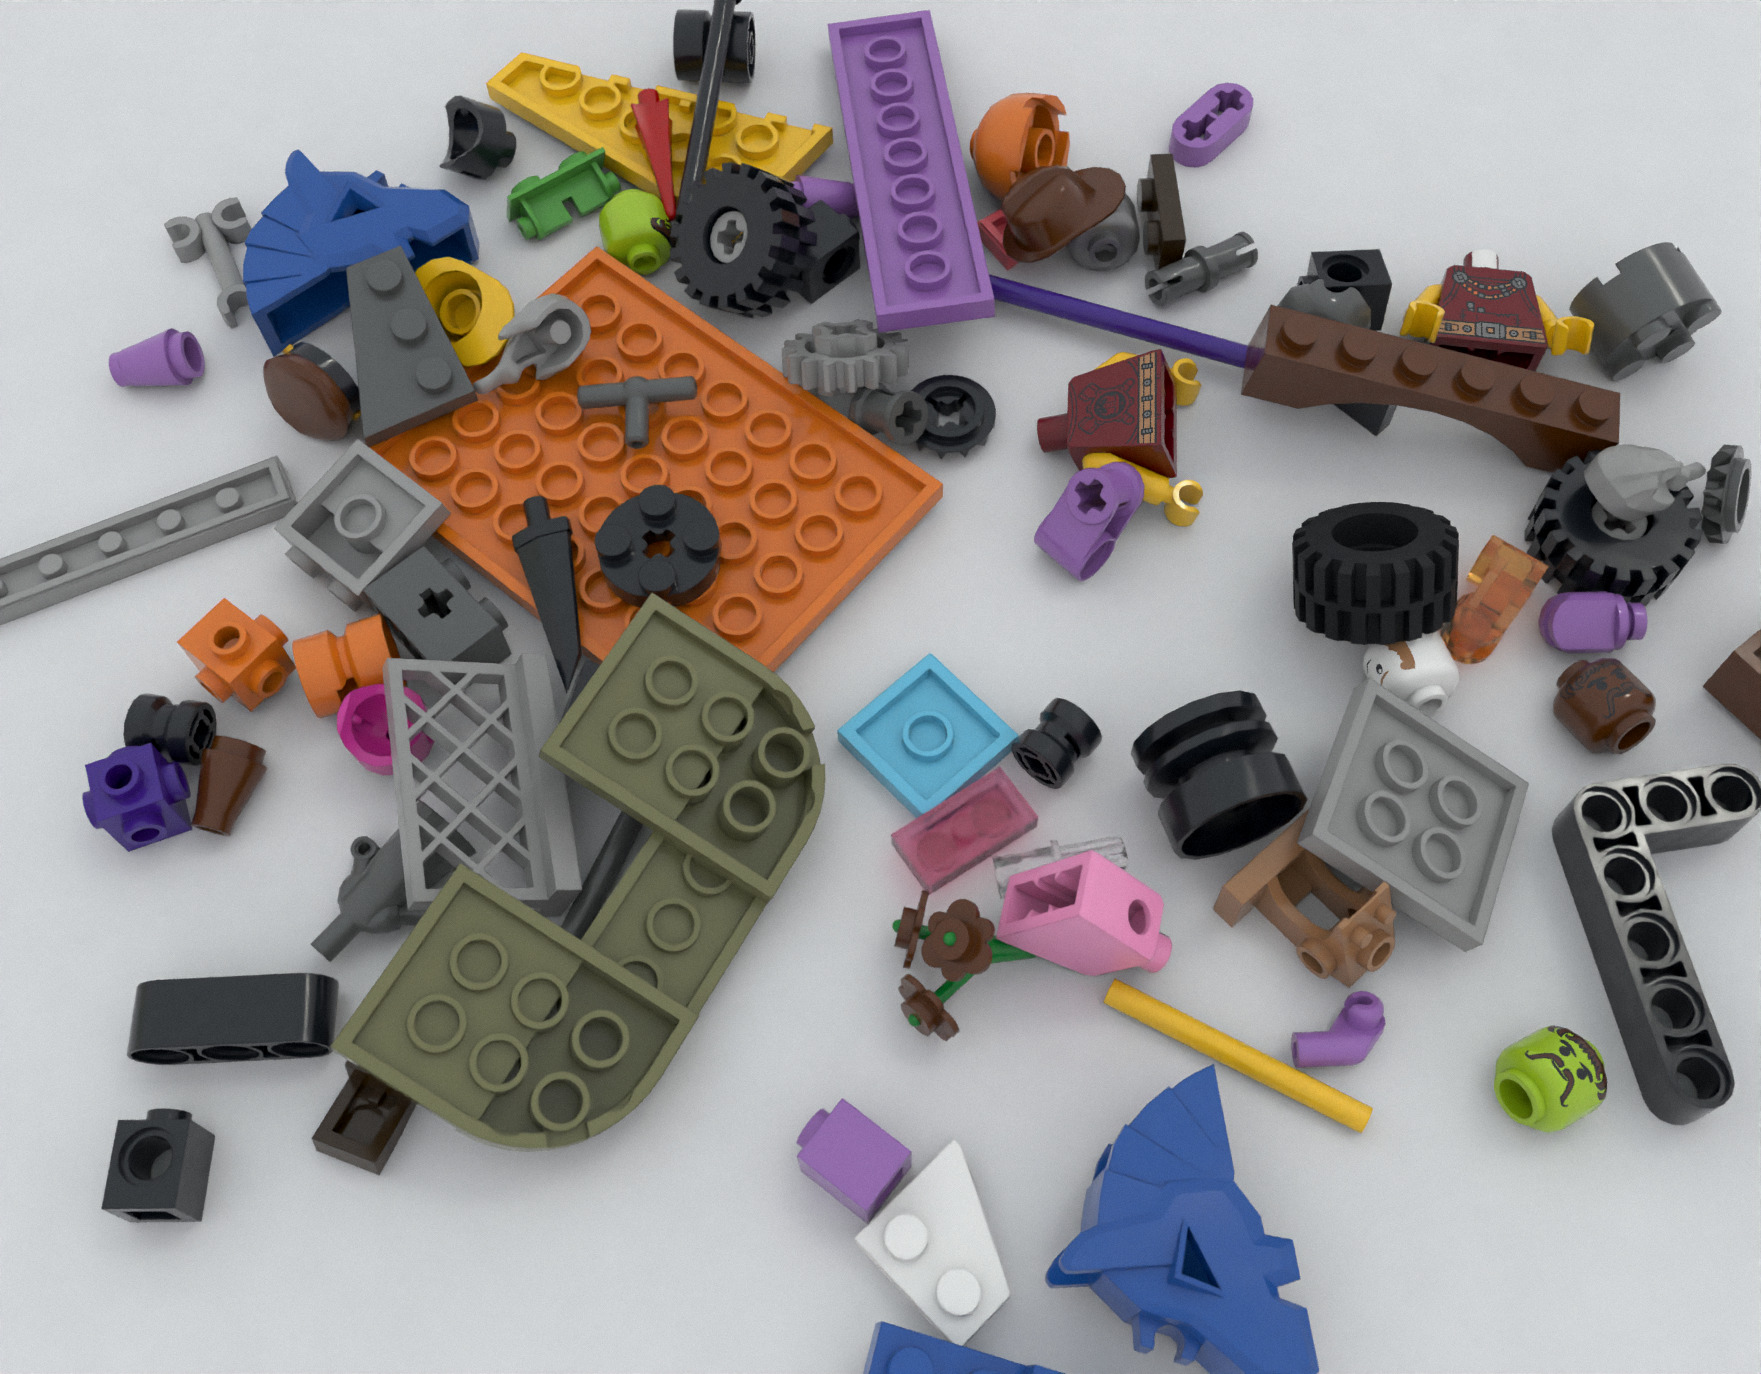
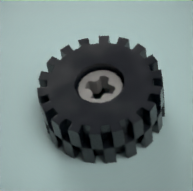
[670,162,817,318]
[1524,449,1703,606]

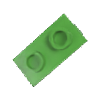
[507,147,621,240]

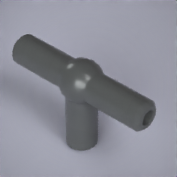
[577,376,697,449]

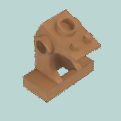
[1213,809,1396,988]

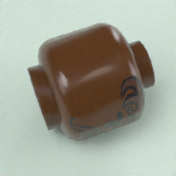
[1553,658,1656,754]

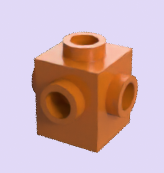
[177,598,296,712]

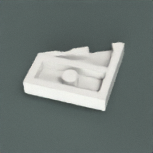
[854,1139,1011,1346]

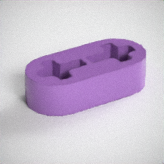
[1169,83,1254,168]

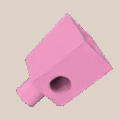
[996,850,1172,976]

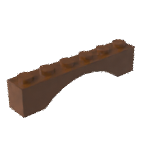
[1241,305,1620,473]

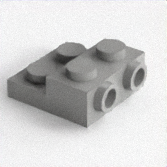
[274,439,451,612]

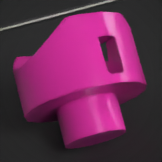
[337,684,435,776]

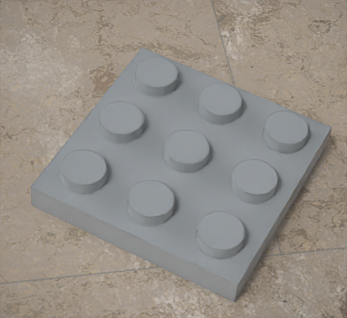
[1297,678,1529,952]

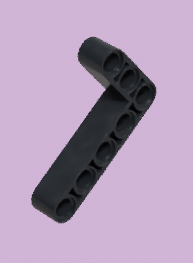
[1552,764,1761,1125]

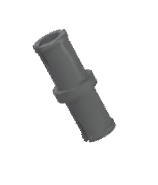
[1145,232,1258,306]

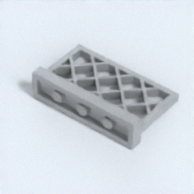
[382,653,582,917]

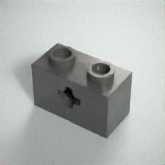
[363,545,512,690]

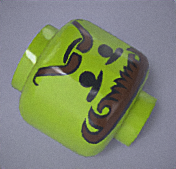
[599,189,676,275]
[1494,1025,1607,1133]

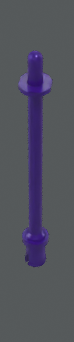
[989,274,1248,369]

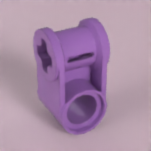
[1034,462,1144,581]

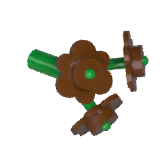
[892,890,1036,1041]

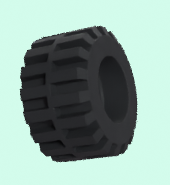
[1292,502,1459,645]

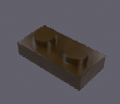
[1137,153,1186,270]

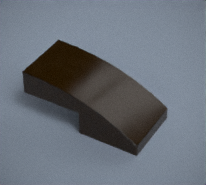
[312,1060,417,1175]

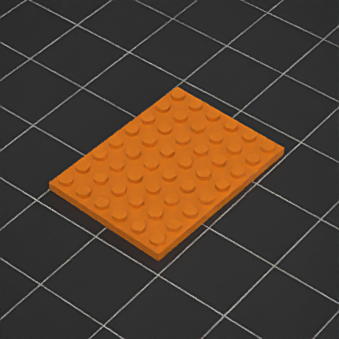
[369,246,943,672]

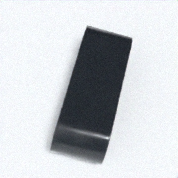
[127,973,339,1065]

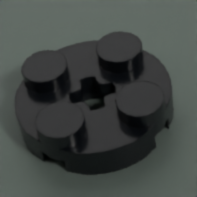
[594,485,722,608]

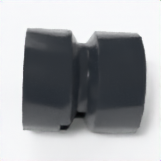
[673,9,756,83]

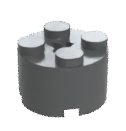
[1569,242,1722,381]

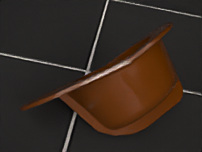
[1001,165,1126,263]

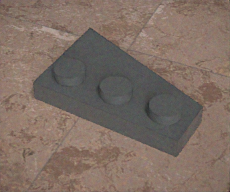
[346,245,478,447]

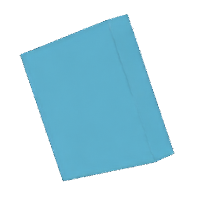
[837,653,1019,827]

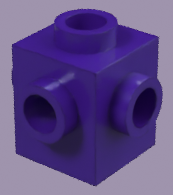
[82,743,193,852]

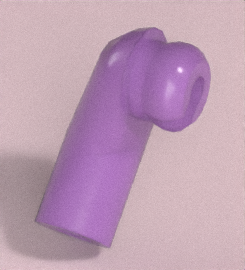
[1291,991,1386,1068]

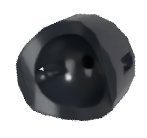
[439,96,516,180]

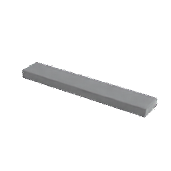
[0,456,297,625]

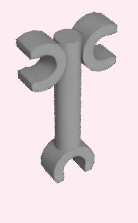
[164,197,251,328]

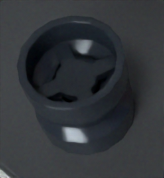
[123,693,217,766]
[1011,698,1102,789]

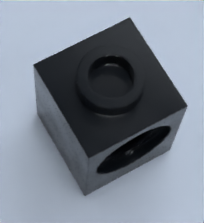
[797,200,860,304]
[1297,249,1392,331]
[101,1108,215,1223]

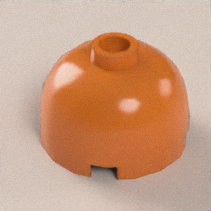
[970,92,1070,201]

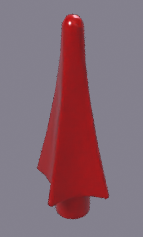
[631,88,677,221]

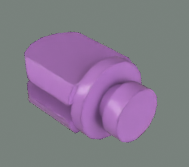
[1538,591,1648,654]

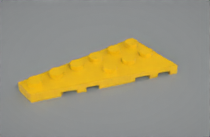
[486,52,833,242]

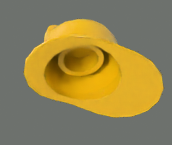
[415,257,514,367]

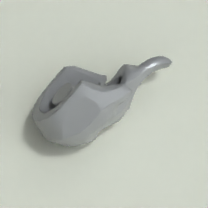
[473,293,591,395]
[1584,444,1706,522]

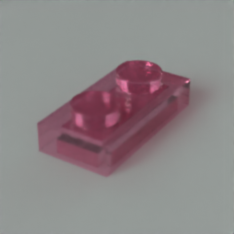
[891,767,1038,896]

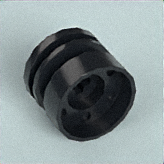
[1131,690,1308,860]

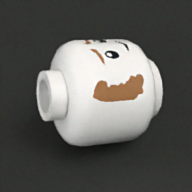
[1362,631,1460,717]

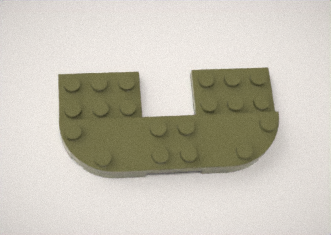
[330,593,825,1152]

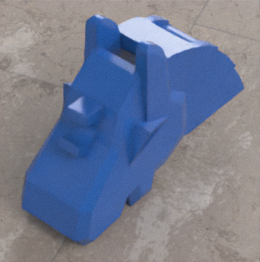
[243,149,479,357]
[1045,1064,1319,1374]

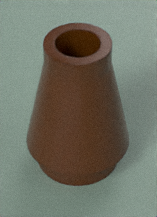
[191,735,268,836]

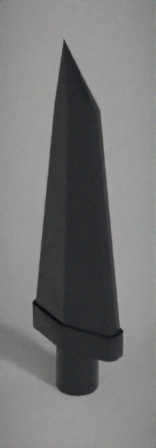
[512,496,582,694]

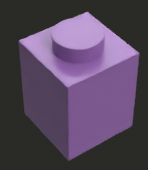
[797,1098,912,1224]

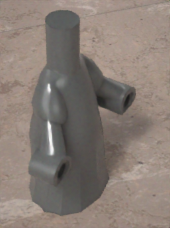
[311,800,477,962]

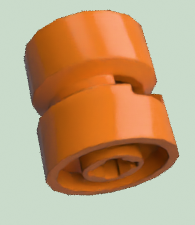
[292,614,408,719]

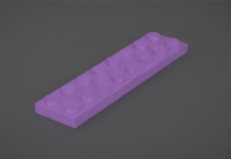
[827,10,995,333]

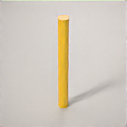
[1103,978,1373,1133]

